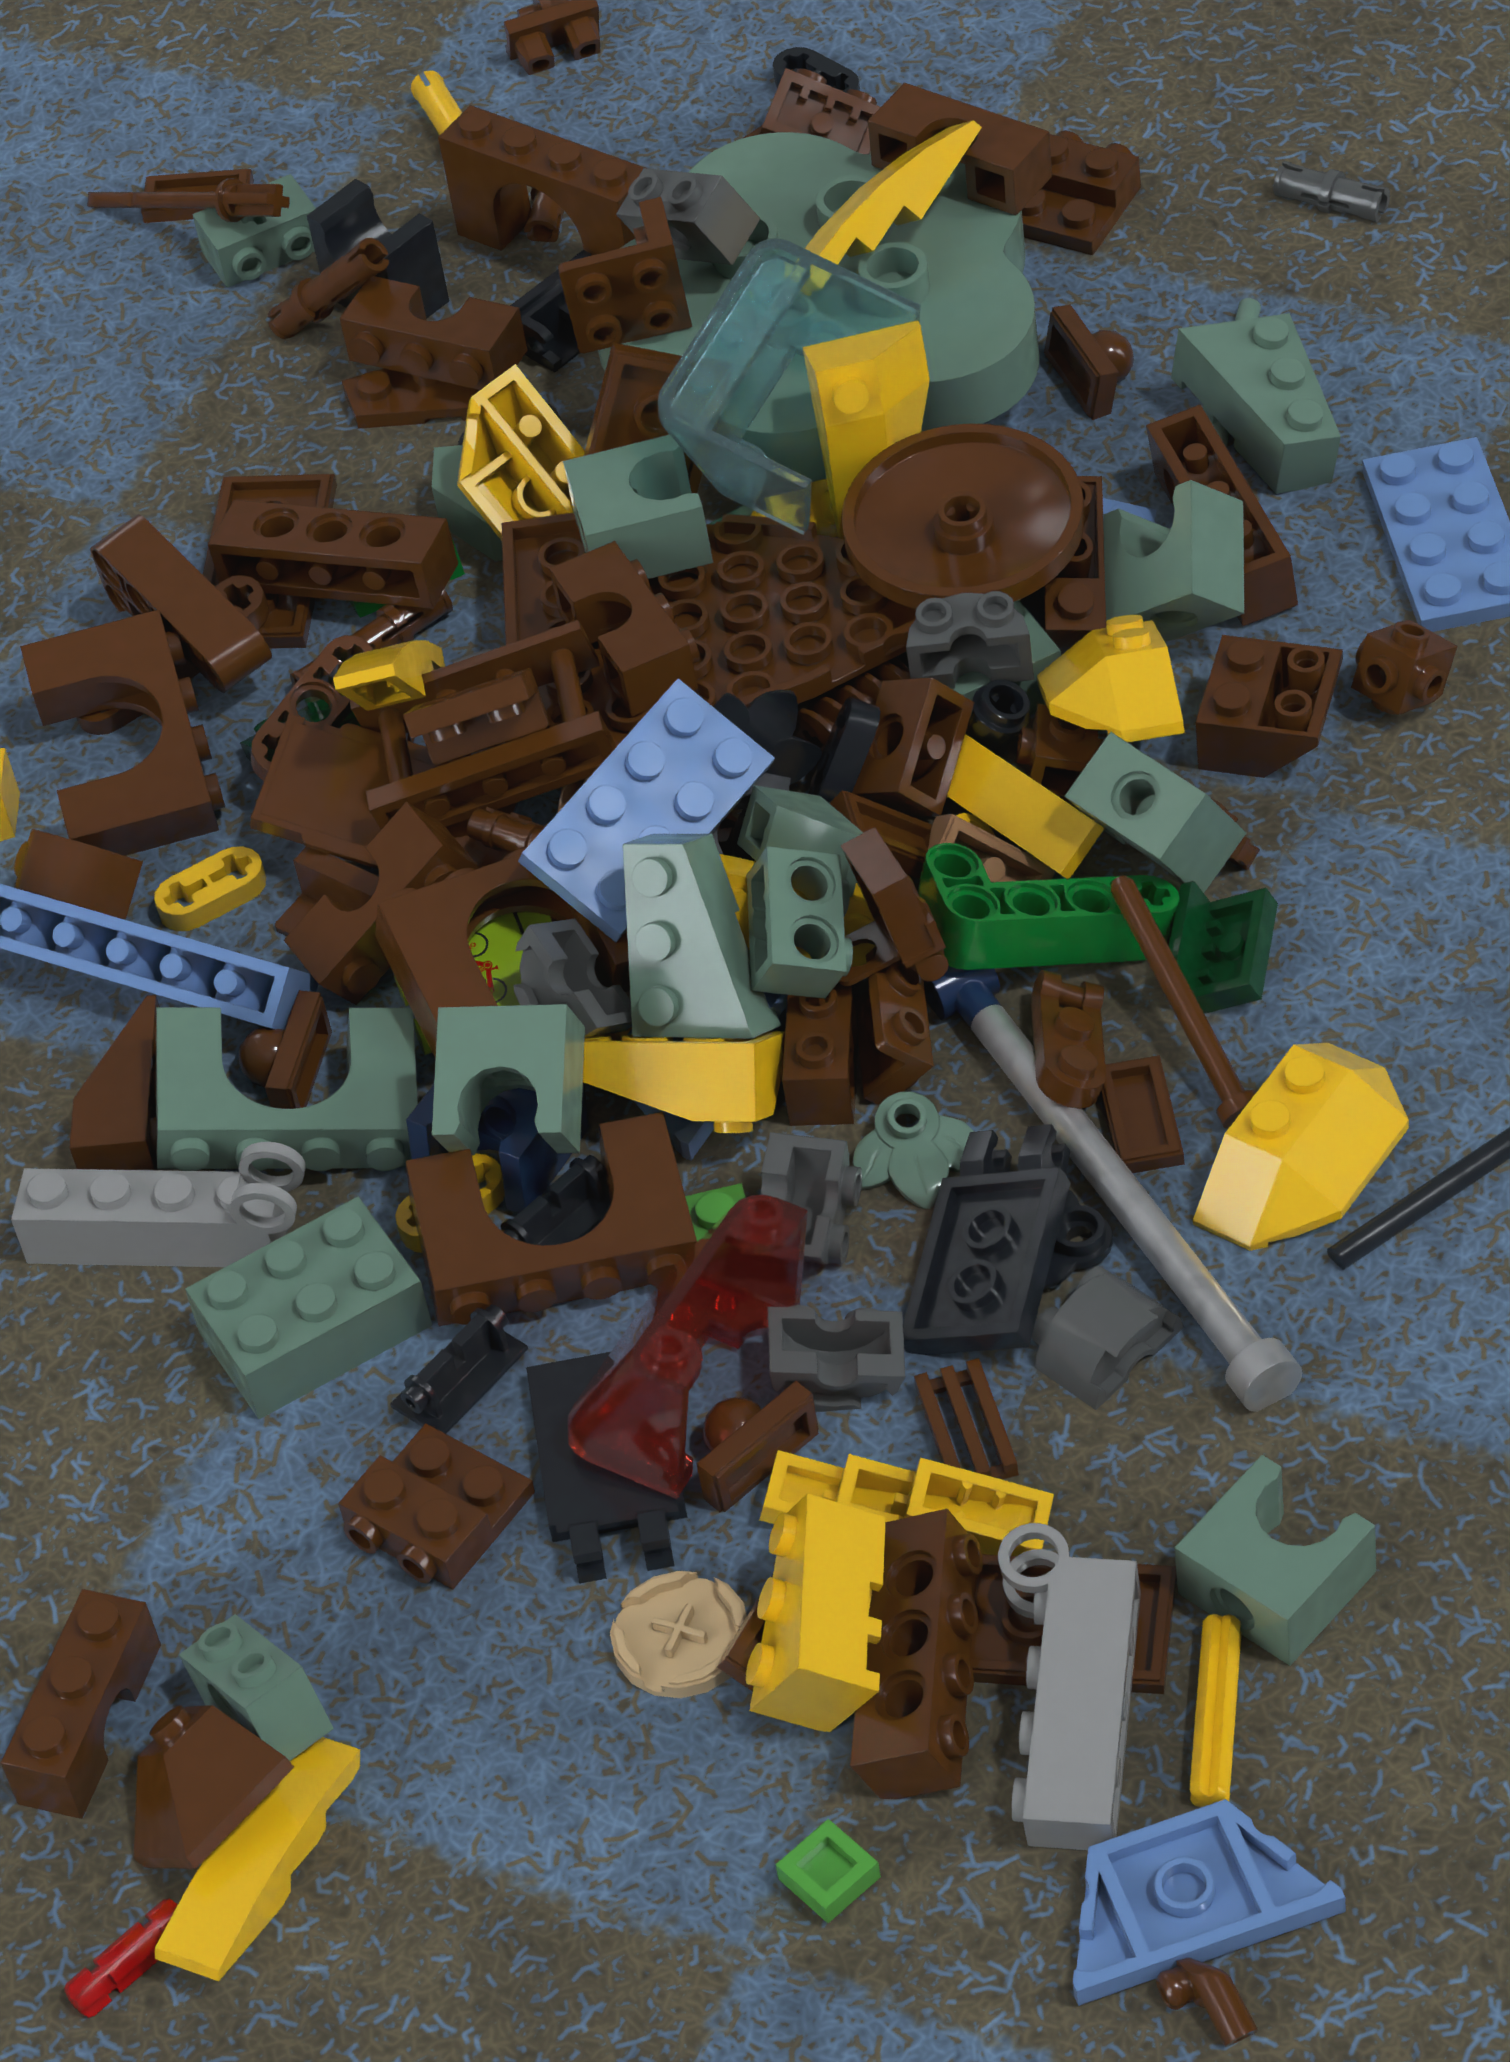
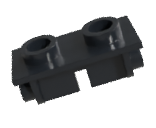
[500,1155,612,1245]
[390,1304,528,1434]

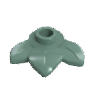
[853,1091,974,1209]

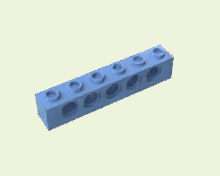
[0,884,319,1030]

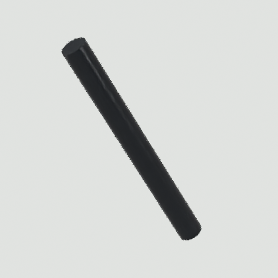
[1327,1127,1510,1270]

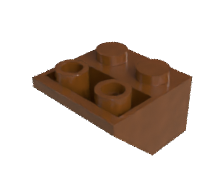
[1195,635,1343,778]

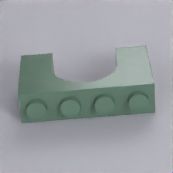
[156,1007,418,1171]

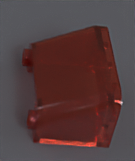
[568,1195,808,1499]

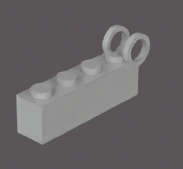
[11,1142,306,1267]
[998,1523,1141,1850]

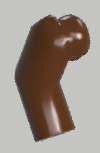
[1156,1958,1258,2048]

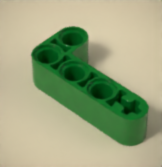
[917,843,1180,970]

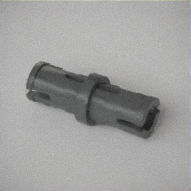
[1273,161,1390,223]

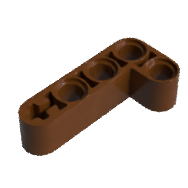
[90,514,272,693]

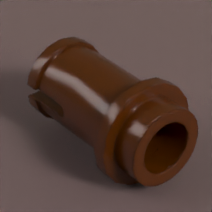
[524,188,564,242]

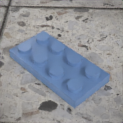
[1362,437,1510,632]
[518,679,775,942]

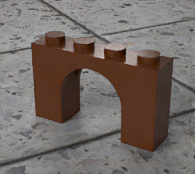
[438,105,648,255]
[20,609,225,856]
[375,848,630,1059]
[406,1112,698,1327]

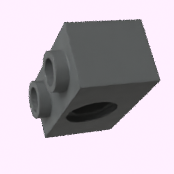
[616,168,760,265]

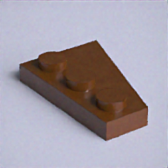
[342,368,480,429]

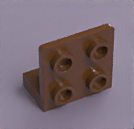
[558,197,693,354]

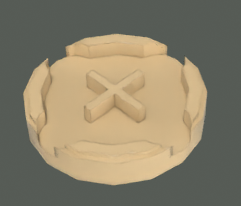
[610,1571,747,1698]

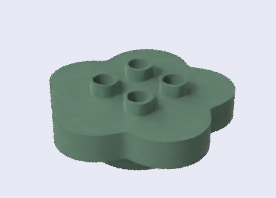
[598,132,1039,485]

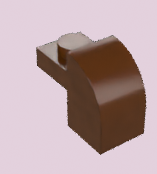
[14,829,143,920]

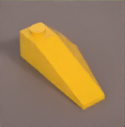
[802,320,930,539]
[583,1031,785,1133]

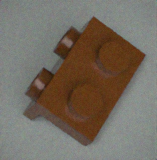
[856,947,934,1105]

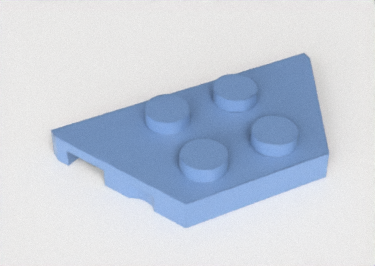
[1073,1799,1346,2006]

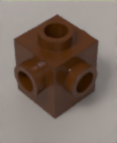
[1351,619,1458,715]
[1016,704,1105,807]

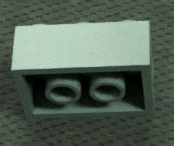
[185,1196,432,1419]

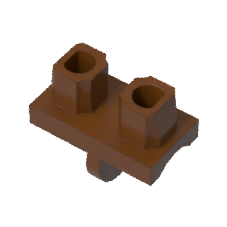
[504,0,600,75]

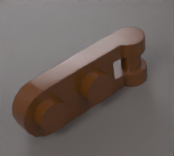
[1031,970,1106,1109]

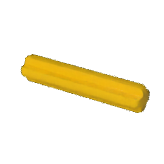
[1189,1613,1241,1807]

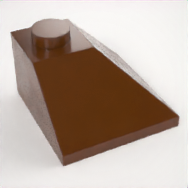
[134,1705,294,1869]

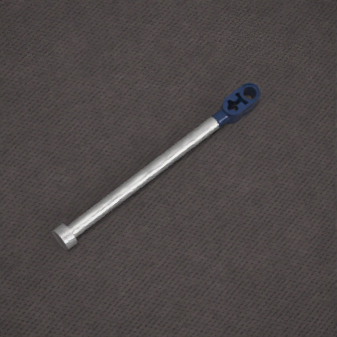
[924,966,1302,1412]

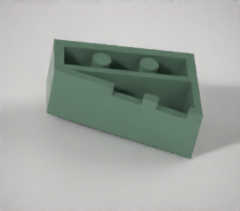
[1171,313,1341,494]
[623,834,781,1039]

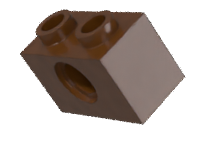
[852,677,974,817]

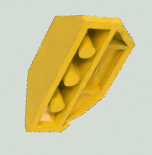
[457,364,585,541]
[1037,615,1185,743]
[1193,1043,1409,1251]

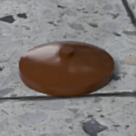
[842,423,1085,609]

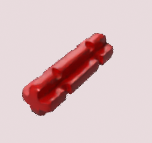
[64,1898,178,2018]

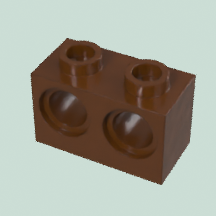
[782,982,858,1126]

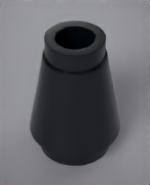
[965,680,1031,755]

